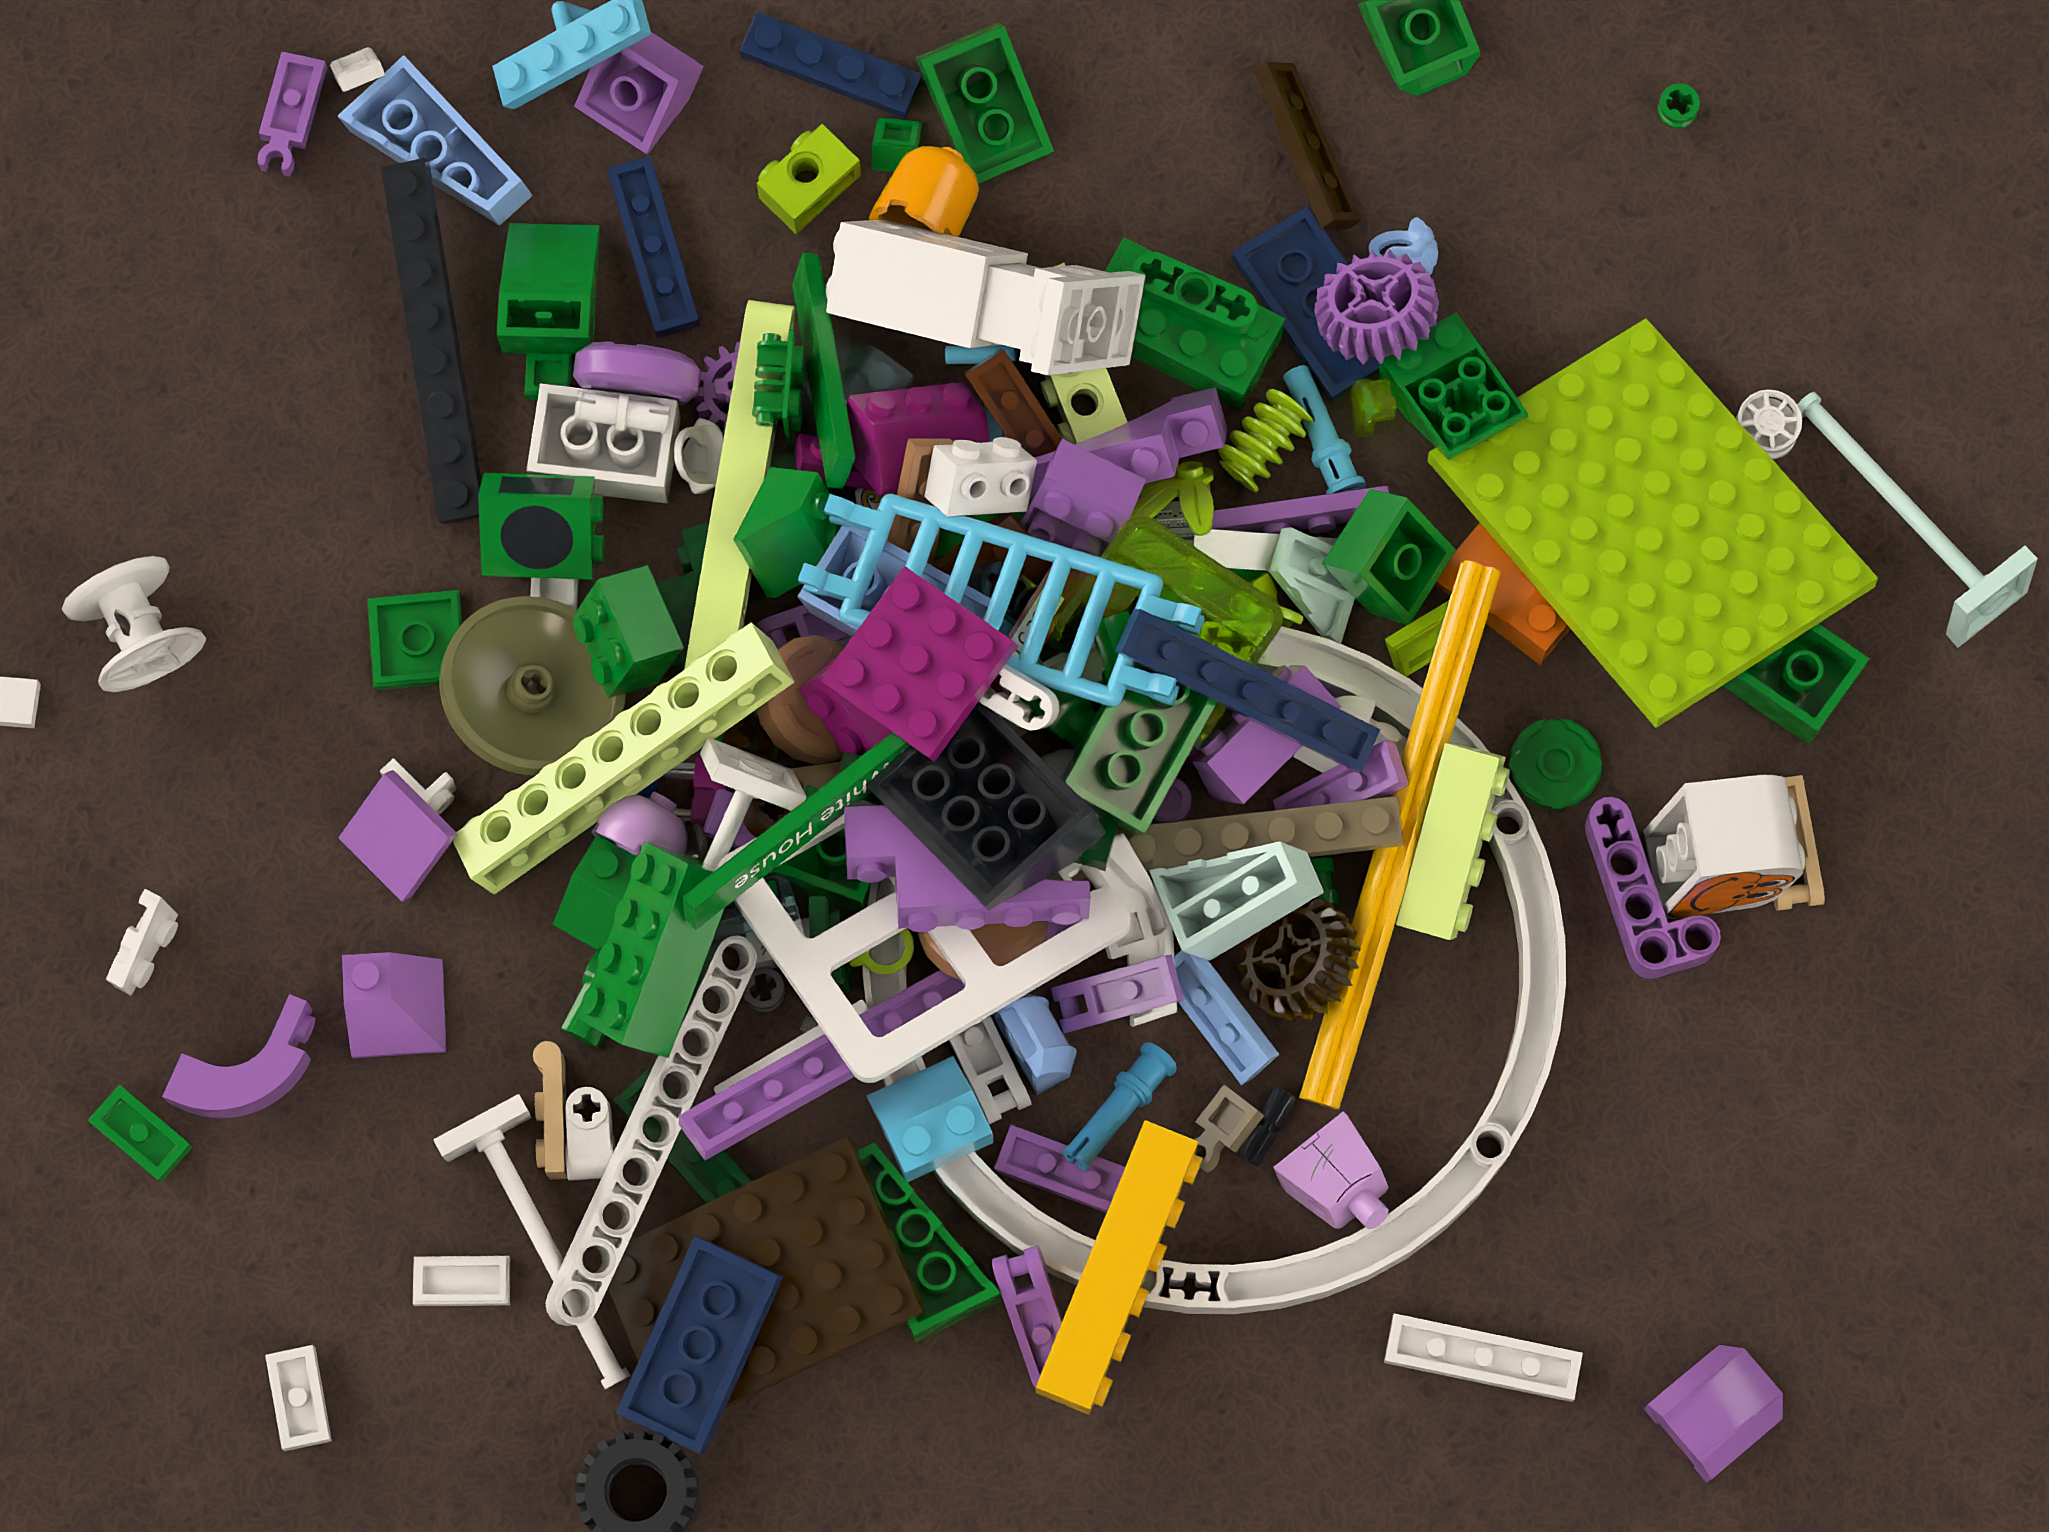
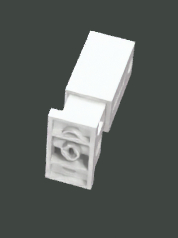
[826,219,1145,375]

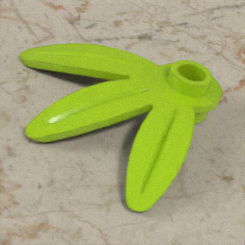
[1120,461,1214,537]

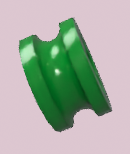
[1657,83,1700,129]

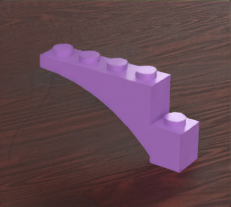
[1028,387,1228,505]
[844,805,1091,932]

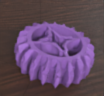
[1314,249,1439,365]

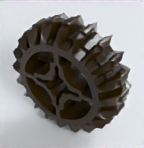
[1237,898,1361,1022]

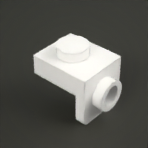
[380,758,457,815]

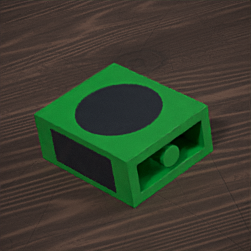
[478,473,605,580]

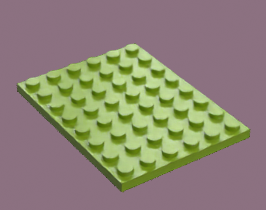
[1428,318,1878,728]

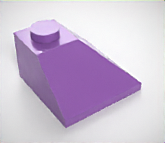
[342,952,446,1058]

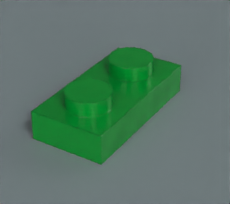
[88,1084,193,1183]

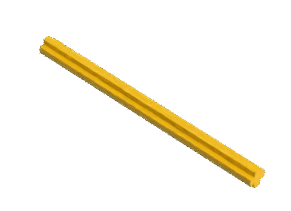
[1299,560,1501,1109]

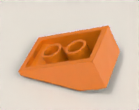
[1435,523,1570,665]

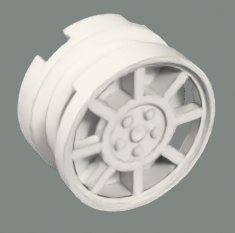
[1736,390,1802,459]

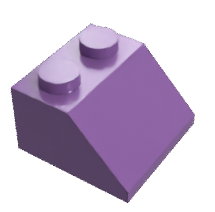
[574,32,704,154]

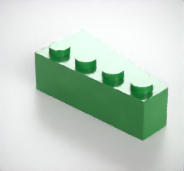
[858,1143,1001,1343]

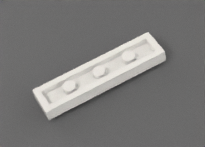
[1384,1314,1583,1402]

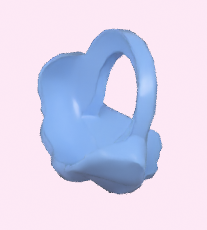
[1369,217,1438,275]

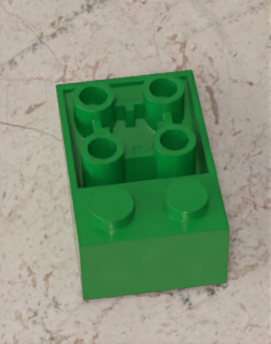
[497,223,600,355]
[1378,312,1528,460]

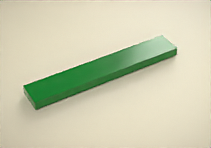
[792,253,855,489]

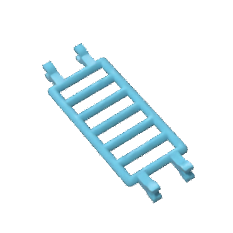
[798,494,1205,707]

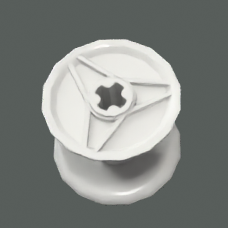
[62,556,206,692]

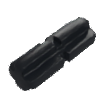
[1238,1087,1296,1166]

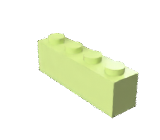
[1396,742,1510,940]

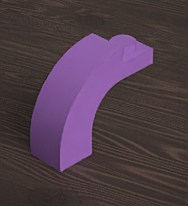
[162,994,315,1118]

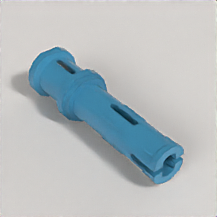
[1062,1042,1176,1171]

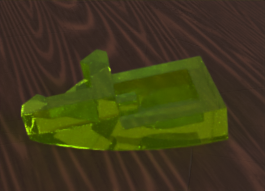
[1349,378,1397,437]

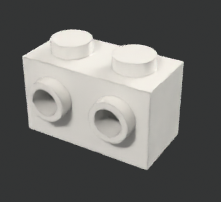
[924,437,1037,517]

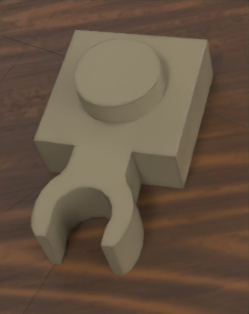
[1193,1085,1264,1173]

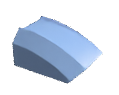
[992,993,1077,1095]

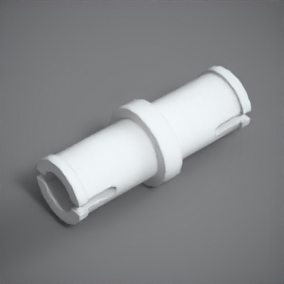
[574,390,671,434]

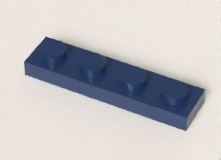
[739,12,922,119]
[607,156,700,338]

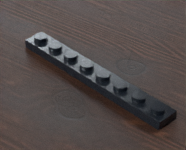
[381,158,482,524]

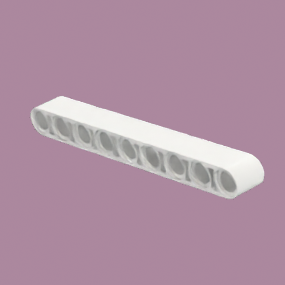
[546,935,757,1326]

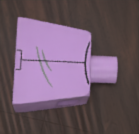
[1273,1112,1389,1229]

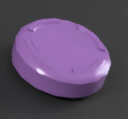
[573,342,701,406]

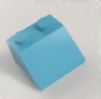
[867,1056,993,1182]

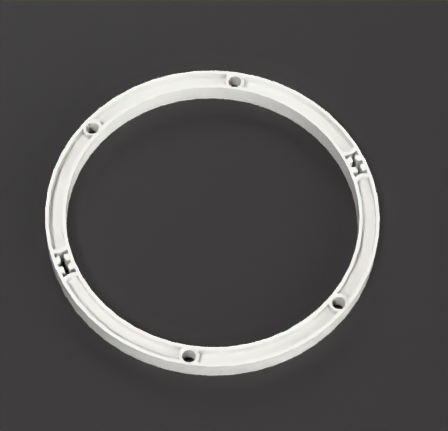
[863,620,1566,1314]

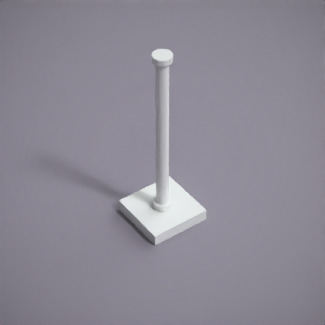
[700,737,807,869]
[433,1094,630,1389]

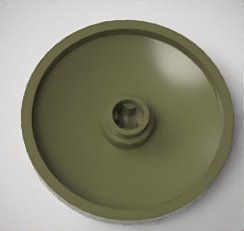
[439,596,626,776]

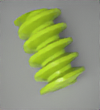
[1218,389,1315,493]

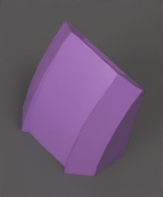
[1644,1345,1783,1483]

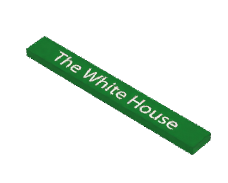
[683,733,910,930]

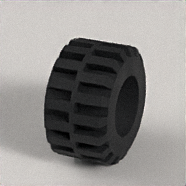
[575,1429,701,1532]

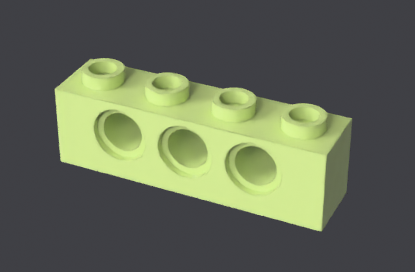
[1040,263,1128,444]

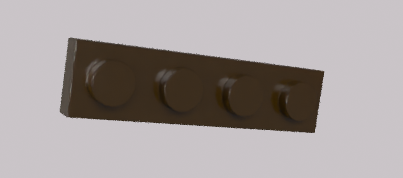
[1254,62,1361,229]

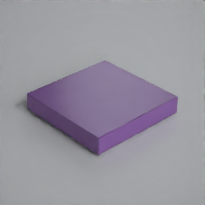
[338,770,457,902]

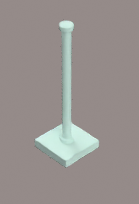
[1797,392,2038,648]

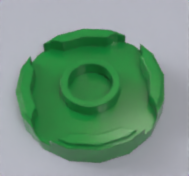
[1509,718,1602,811]

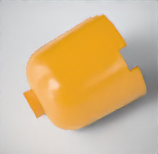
[869,146,979,237]

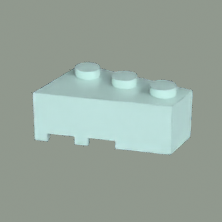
[1149,842,1324,961]

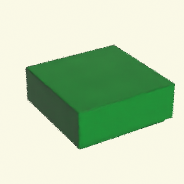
[524,352,574,400]

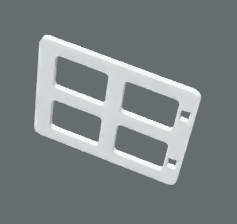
[718,814,1130,1083]

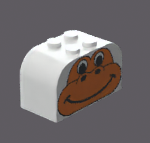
[1643,775,1805,919]

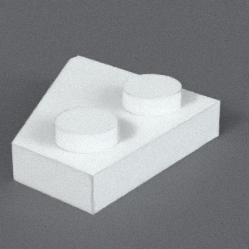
[106,889,178,996]

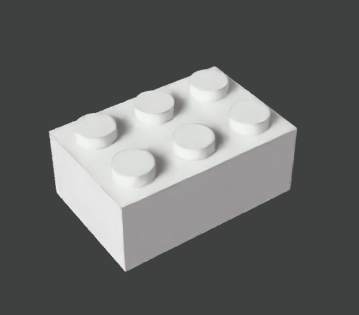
[526,384,681,504]

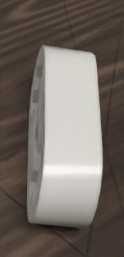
[979,664,1059,730]

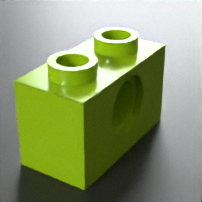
[757,124,861,234]

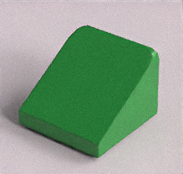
[871,118,922,172]

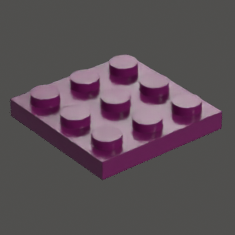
[821,566,1018,762]

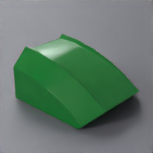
[1358,0,1480,96]

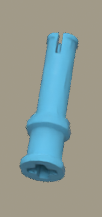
[1283,365,1366,494]

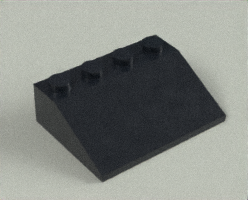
[866,701,1106,910]

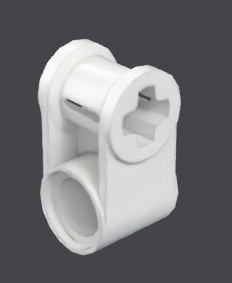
[565,1087,616,1181]

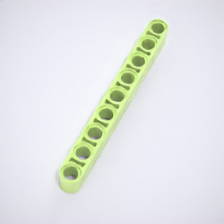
[684,300,795,670]

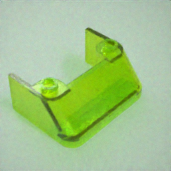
[1052,516,1283,739]

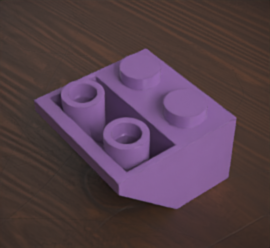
[1021,439,1146,559]

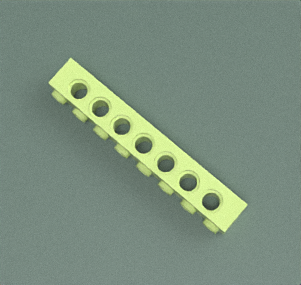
[453,623,795,895]

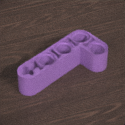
[1585,797,1721,979]

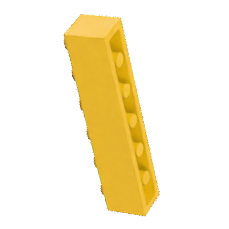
[1036,1120,1203,1415]

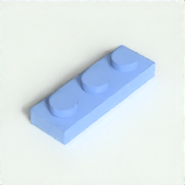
[1174,950,1279,1085]

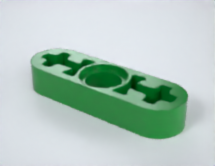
[1132,252,1258,335]

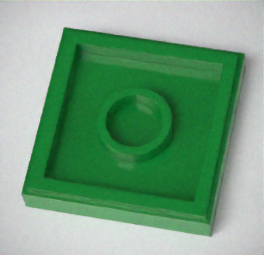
[367,590,463,690]

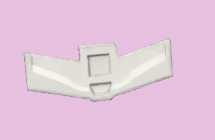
[1099,833,1177,1027]

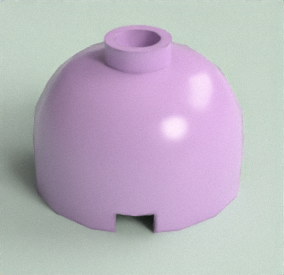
[592,792,688,856]

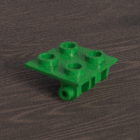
[752,329,806,447]

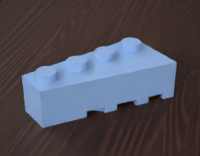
[337,55,533,226]

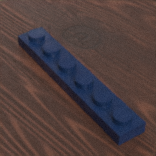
[1115,609,1381,772]

